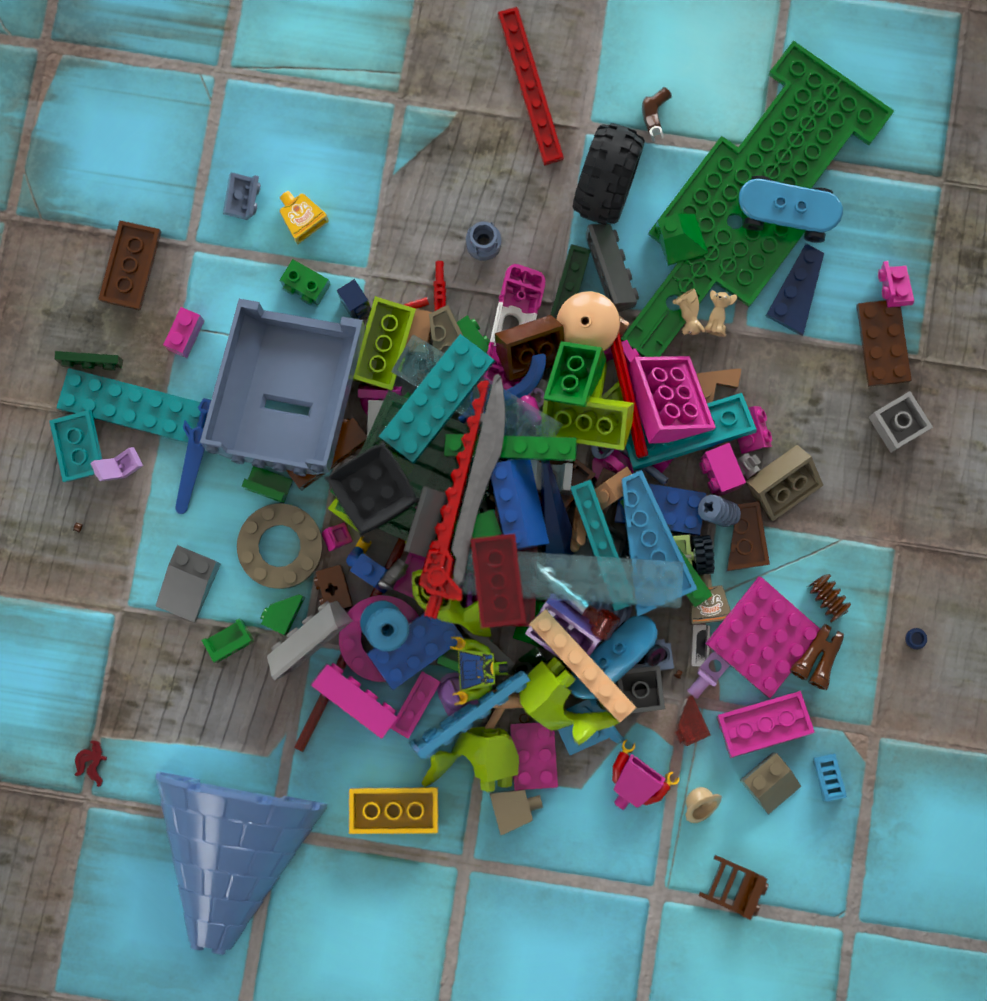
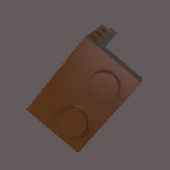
[698,855,769,920]

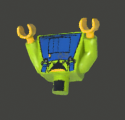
[450,636,508,705]

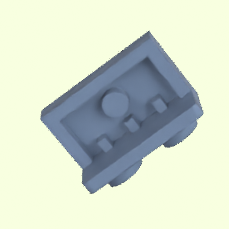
[223,172,261,220]

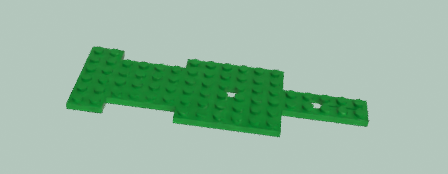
[621,40,894,357]

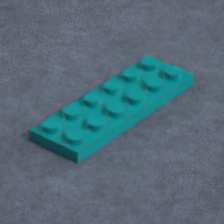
[379,334,495,464]
[625,393,757,471]

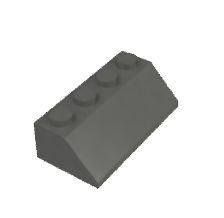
[586,224,639,312]

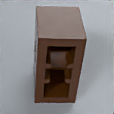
[314,565,353,610]

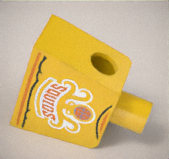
[280,191,329,244]

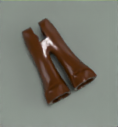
[789,624,844,690]

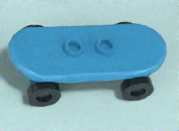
[739,175,843,243]
[568,615,666,710]

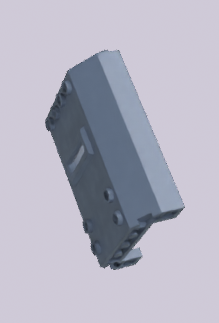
[200,299,366,476]

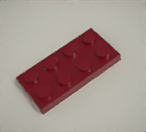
[470,533,526,629]

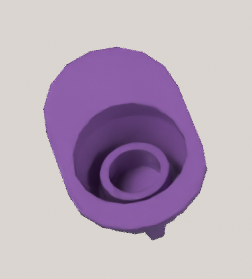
[437,672,479,716]

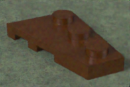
[727,501,770,571]

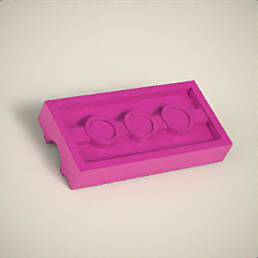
[717,691,815,758]

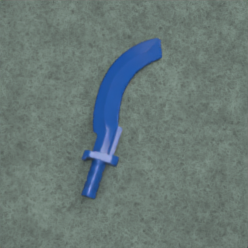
[458,353,546,425]

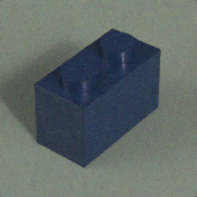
[337,279,371,320]

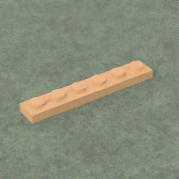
[529,609,636,723]

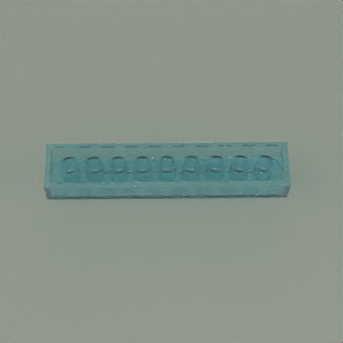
[459,549,683,608]

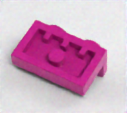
[878,261,914,307]

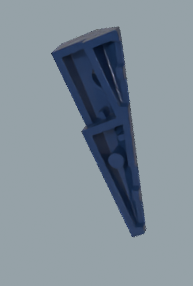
[541,460,574,571]

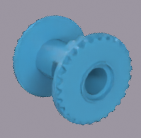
[360,601,409,651]

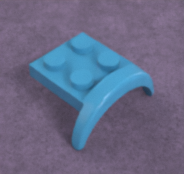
[558,698,625,755]

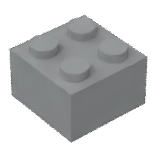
[868,391,933,453]

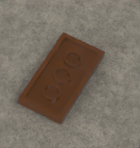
[98,220,161,311]
[856,300,912,387]

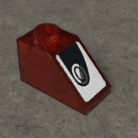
[675,695,711,746]

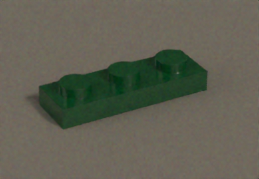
[54,351,123,371]

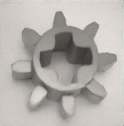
[737,453,761,479]

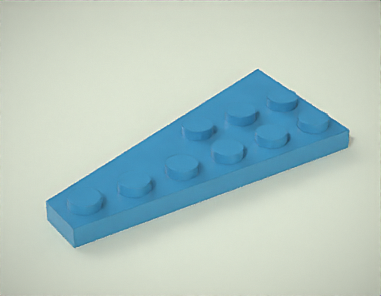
[621,470,697,617]
[408,671,530,759]

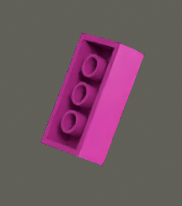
[310,663,398,739]

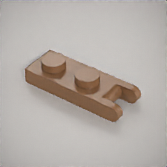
[570,503,586,552]

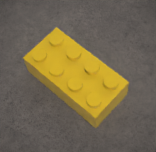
[349,787,439,834]

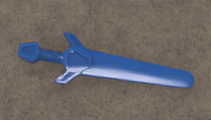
[175,398,211,514]

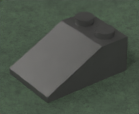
[156,545,221,622]

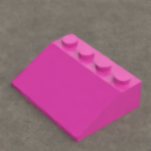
[628,356,716,443]

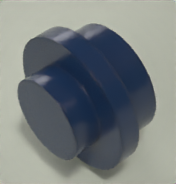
[905,628,927,650]

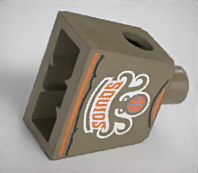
[689,574,731,625]

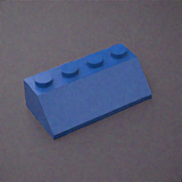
[490,459,549,551]

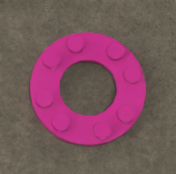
[339,595,419,682]

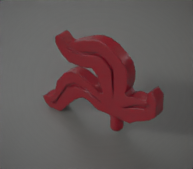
[74,740,107,787]

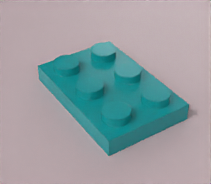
[49,410,102,482]

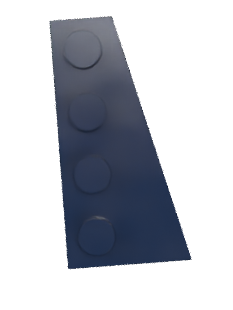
[766,243,824,336]

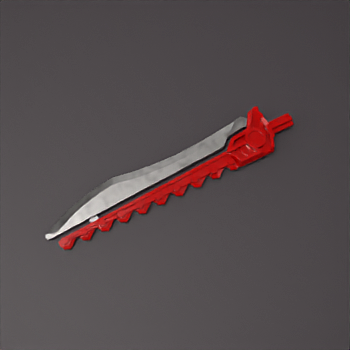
[418,374,505,619]

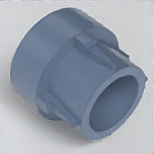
[466,222,501,261]

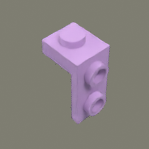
[91,447,143,481]

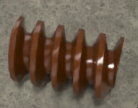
[807,574,851,623]

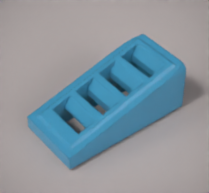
[813,753,847,802]

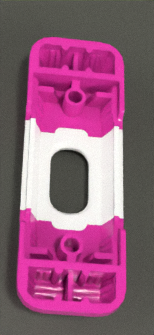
[483,264,546,390]

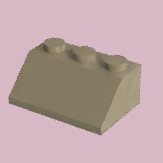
[746,445,823,522]

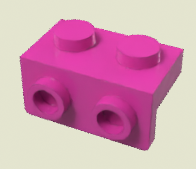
[738,406,772,454]

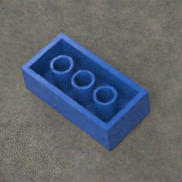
[366,612,464,690]

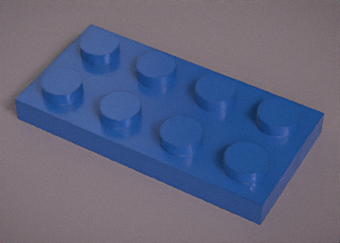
[615,484,706,536]

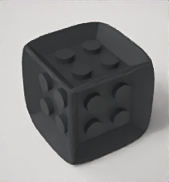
[325,442,419,537]

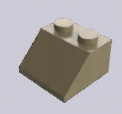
[740,752,801,814]

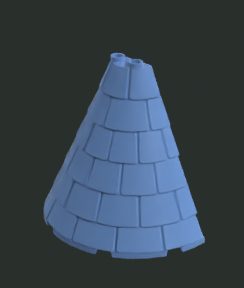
[155,771,327,955]

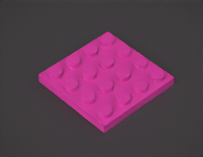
[705,577,820,698]

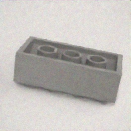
[267,601,352,680]

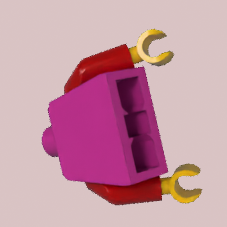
[612,739,679,810]

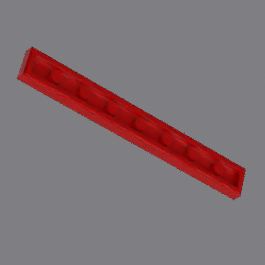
[498,7,564,166]

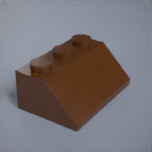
[495,315,564,381]

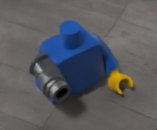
[346,536,409,594]

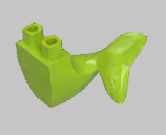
[411,569,491,637]
[520,657,619,745]
[421,727,519,792]

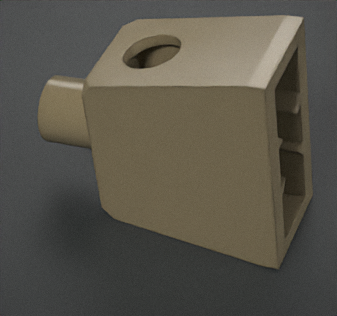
[490,790,543,835]

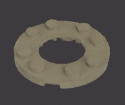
[237,503,323,589]

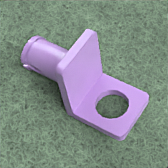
[687,651,730,699]

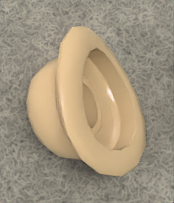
[685,787,722,823]

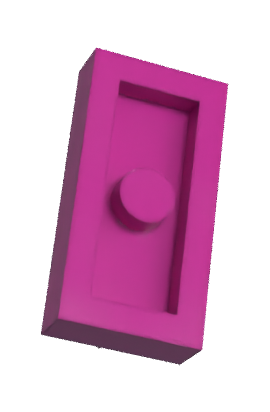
[358,385,402,416]

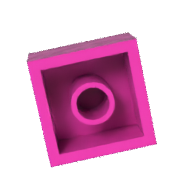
[699,443,746,497]

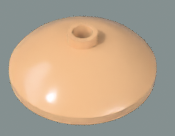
[557,291,620,351]

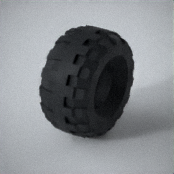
[572,123,645,225]

